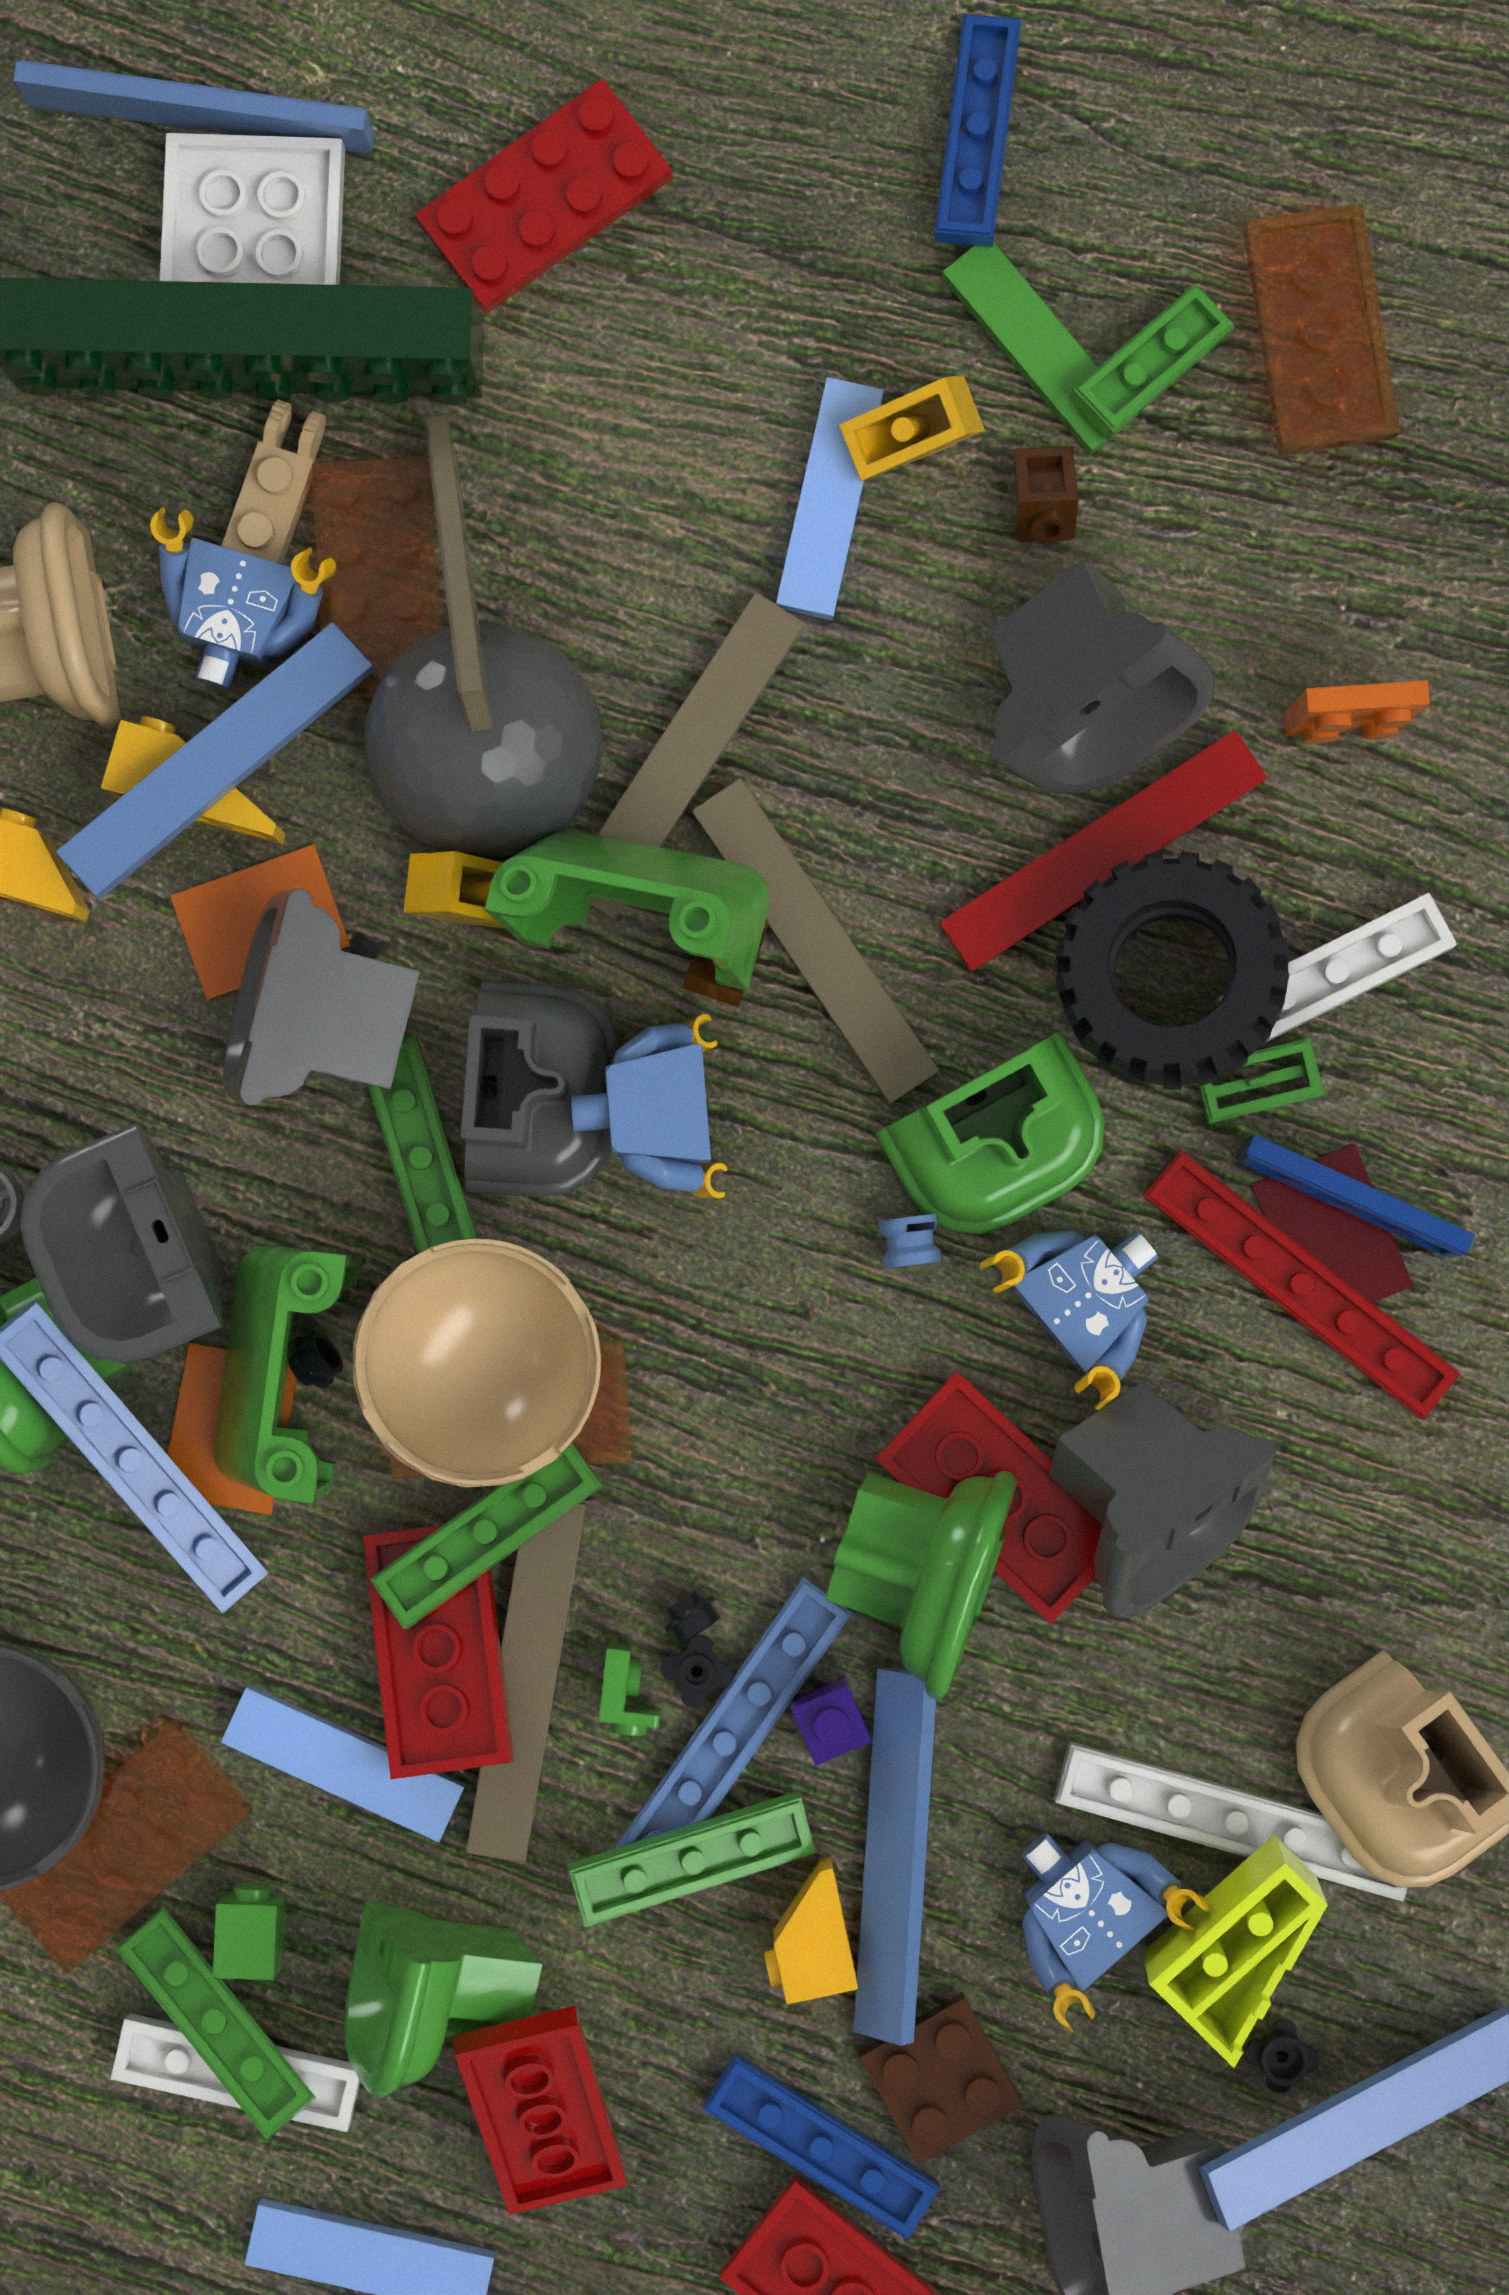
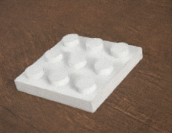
[160,133,345,285]

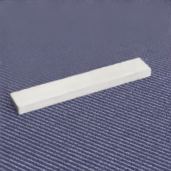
[1053,1741,1407,1902]

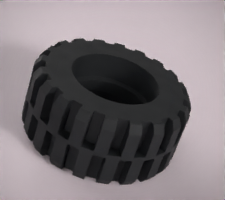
[1056,851,1289,1090]

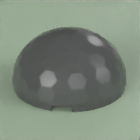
[364,622,603,860]
[0,1642,106,1891]

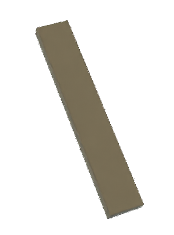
[424,414,493,732]
[590,592,805,921]
[692,778,939,1105]
[466,1502,587,1863]

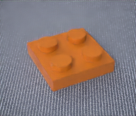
[1284,680,1430,744]

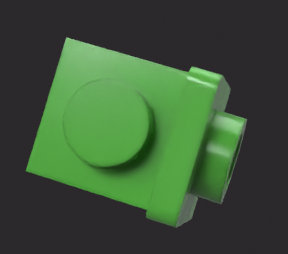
[599,1641,661,1736]

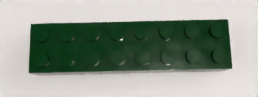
[0,277,484,405]

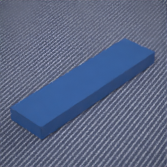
[934,14,1021,247]
[1235,1134,1475,1259]
[703,2052,940,2240]

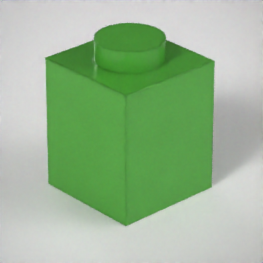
[213,1882,287,1980]

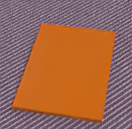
[170,844,351,1001]
[166,1343,297,1515]

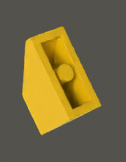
[839,375,985,481]
[0,808,90,922]
[403,851,504,928]
[764,1856,858,2005]

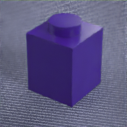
[791,1675,872,1766]

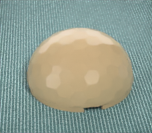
[353,1239,601,1487]

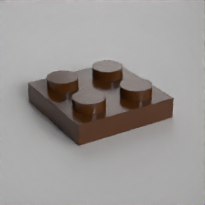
[858,1992,1024,2165]

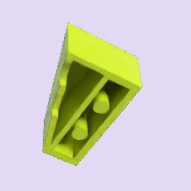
[1142,1834,1328,2068]

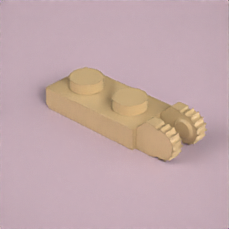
[221,399,326,565]

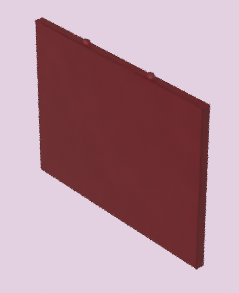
[1251,1144,1413,1303]

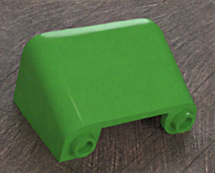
[484,830,770,991]
[213,1245,363,1503]

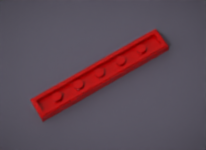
[938,730,1268,974]
[1141,1149,1461,1420]

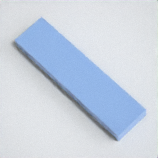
[776,377,884,621]
[221,1685,466,1843]
[244,2198,496,2295]

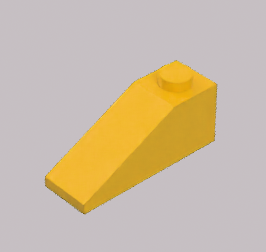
[101,716,286,845]

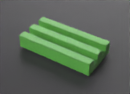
[1198,1038,1325,1125]

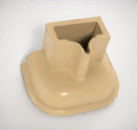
[0,502,121,730]
[1296,1650,1509,1888]

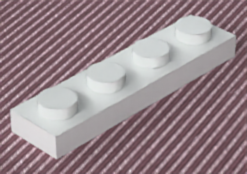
[1215,893,1457,1042]
[111,2013,360,2132]

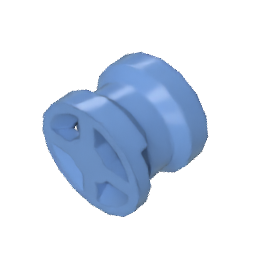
[878,1214,942,1269]

